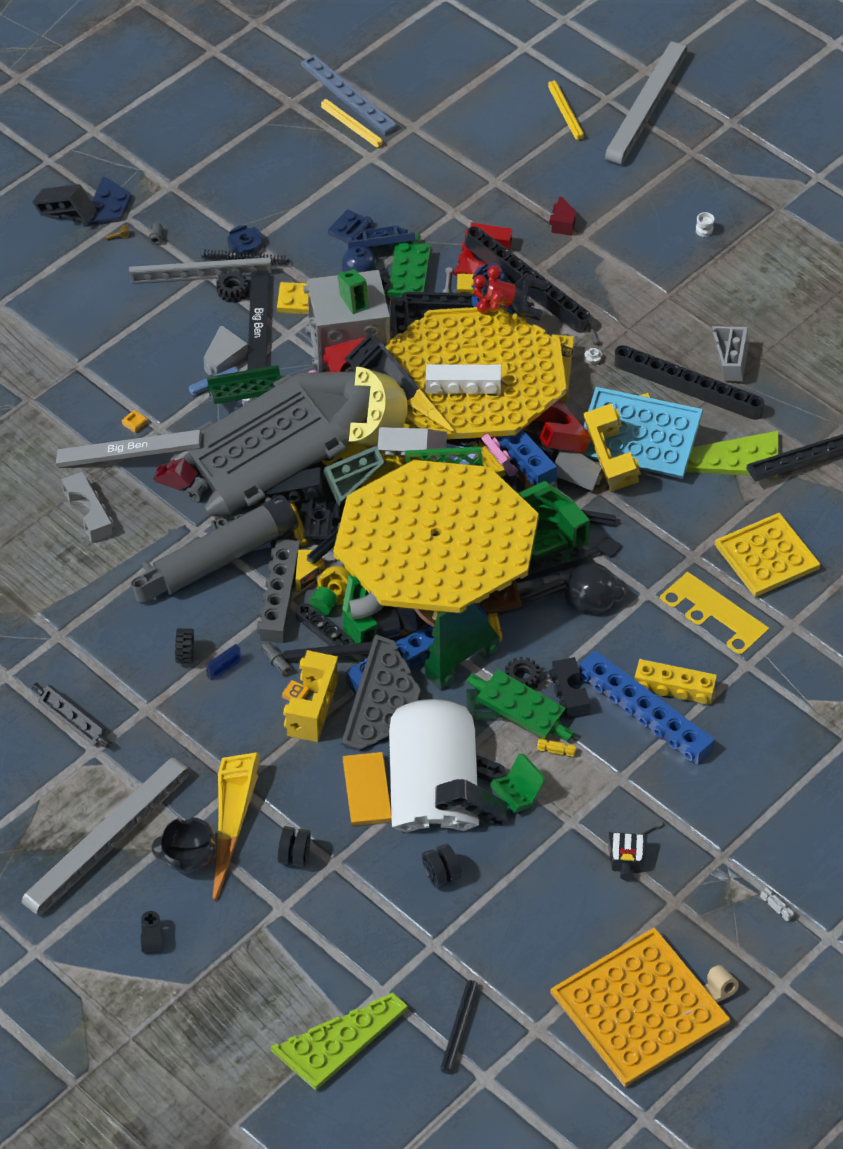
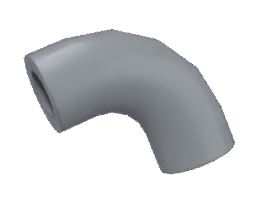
[349,592,384,620]

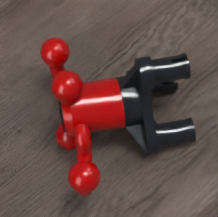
[473,265,547,321]

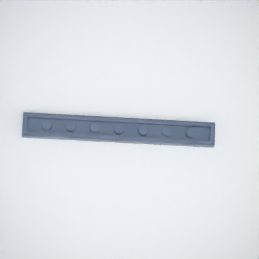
[301,55,398,136]

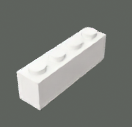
[426,365,501,394]

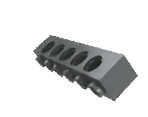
[257,539,300,643]

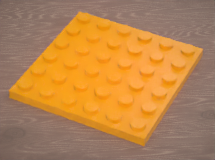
[550,927,730,1087]

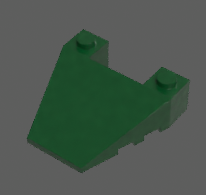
[425,603,500,690]

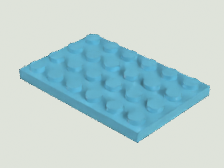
[580,387,703,479]

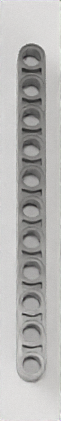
[605,41,687,165]
[22,758,190,916]

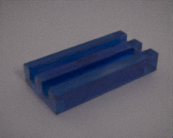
[206,644,241,680]

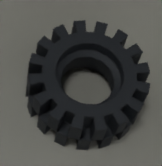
[216,271,249,303]
[175,628,194,664]
[505,657,540,690]

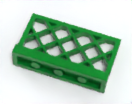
[405,447,484,466]

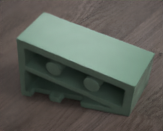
[323,446,384,506]

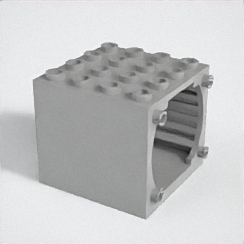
[303,270,390,372]

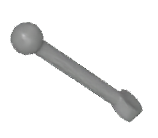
[443,267,453,293]

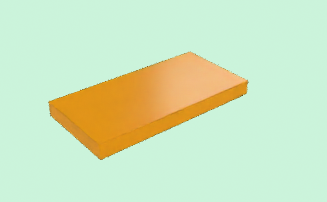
[343,752,392,826]

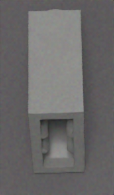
[204,326,248,376]
[555,450,603,491]

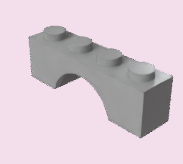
[61,472,114,543]

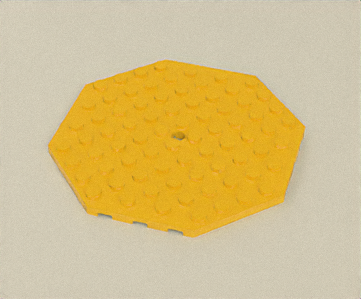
[385,306,566,440]
[333,460,538,613]

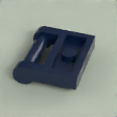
[328,209,373,244]

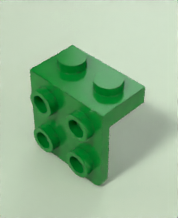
[490,753,546,813]

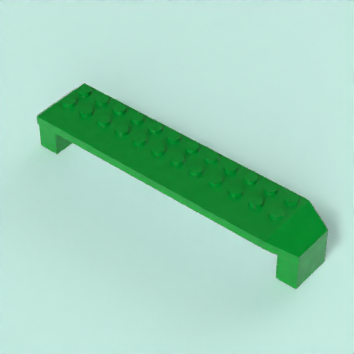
[342,481,590,656]

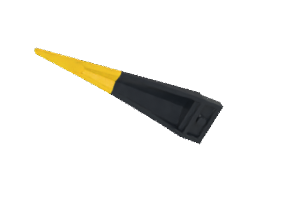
[344,333,455,434]

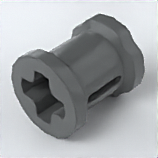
[185,477,209,502]

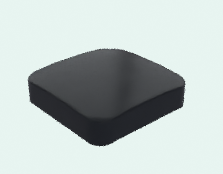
[597,536,621,558]

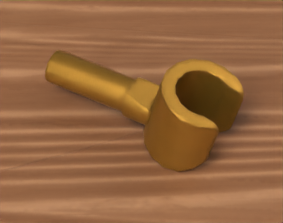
[106,225,130,240]

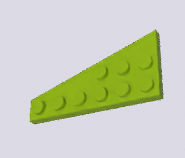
[686,431,778,477]
[270,993,408,1091]

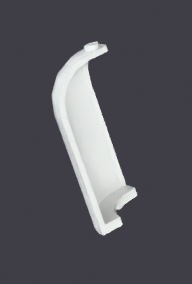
[389,699,479,833]

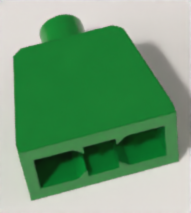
[337,269,369,314]

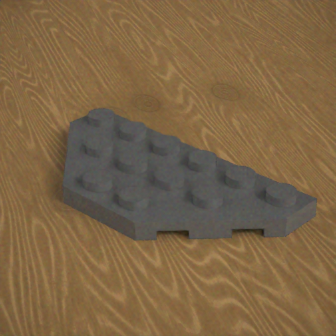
[340,635,420,751]

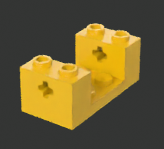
[583,403,641,492]
[283,650,339,742]

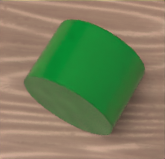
[308,587,338,616]

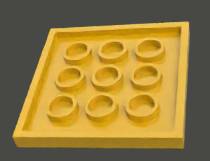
[714,513,820,597]

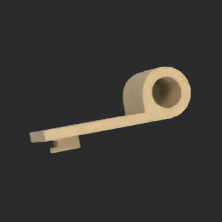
[684,965,739,1015]

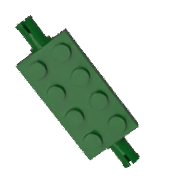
[388,234,431,298]
[466,669,575,742]

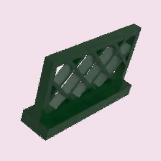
[207,365,282,404]

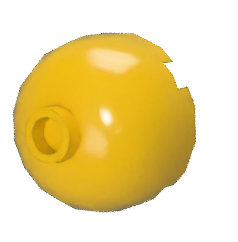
[317,565,350,605]

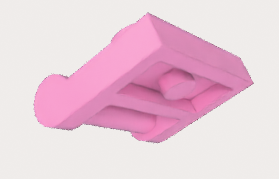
[482,434,518,476]

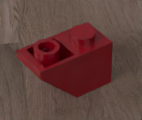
[549,196,576,236]
[153,458,198,490]

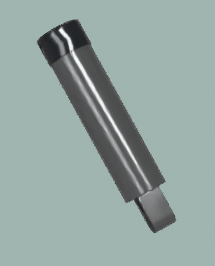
[131,495,299,602]

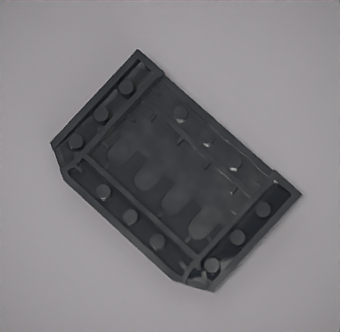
[390,292,475,337]

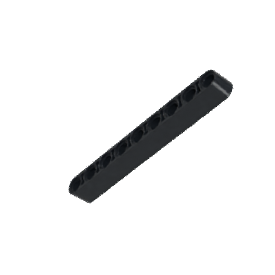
[464,226,591,332]
[614,345,764,420]

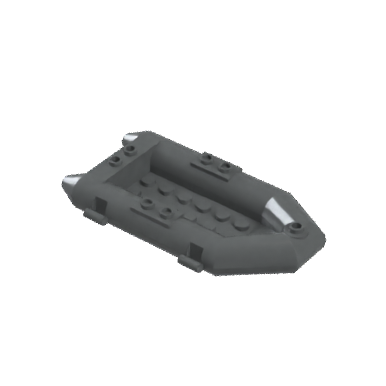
[170,372,371,517]

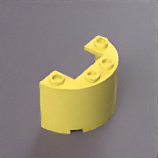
[349,367,408,447]

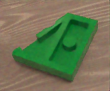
[531,529,568,559]

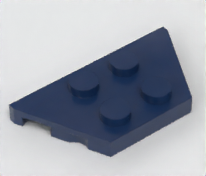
[83,177,131,227]
[348,225,416,249]

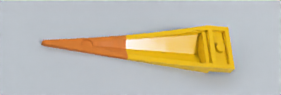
[212,752,260,902]

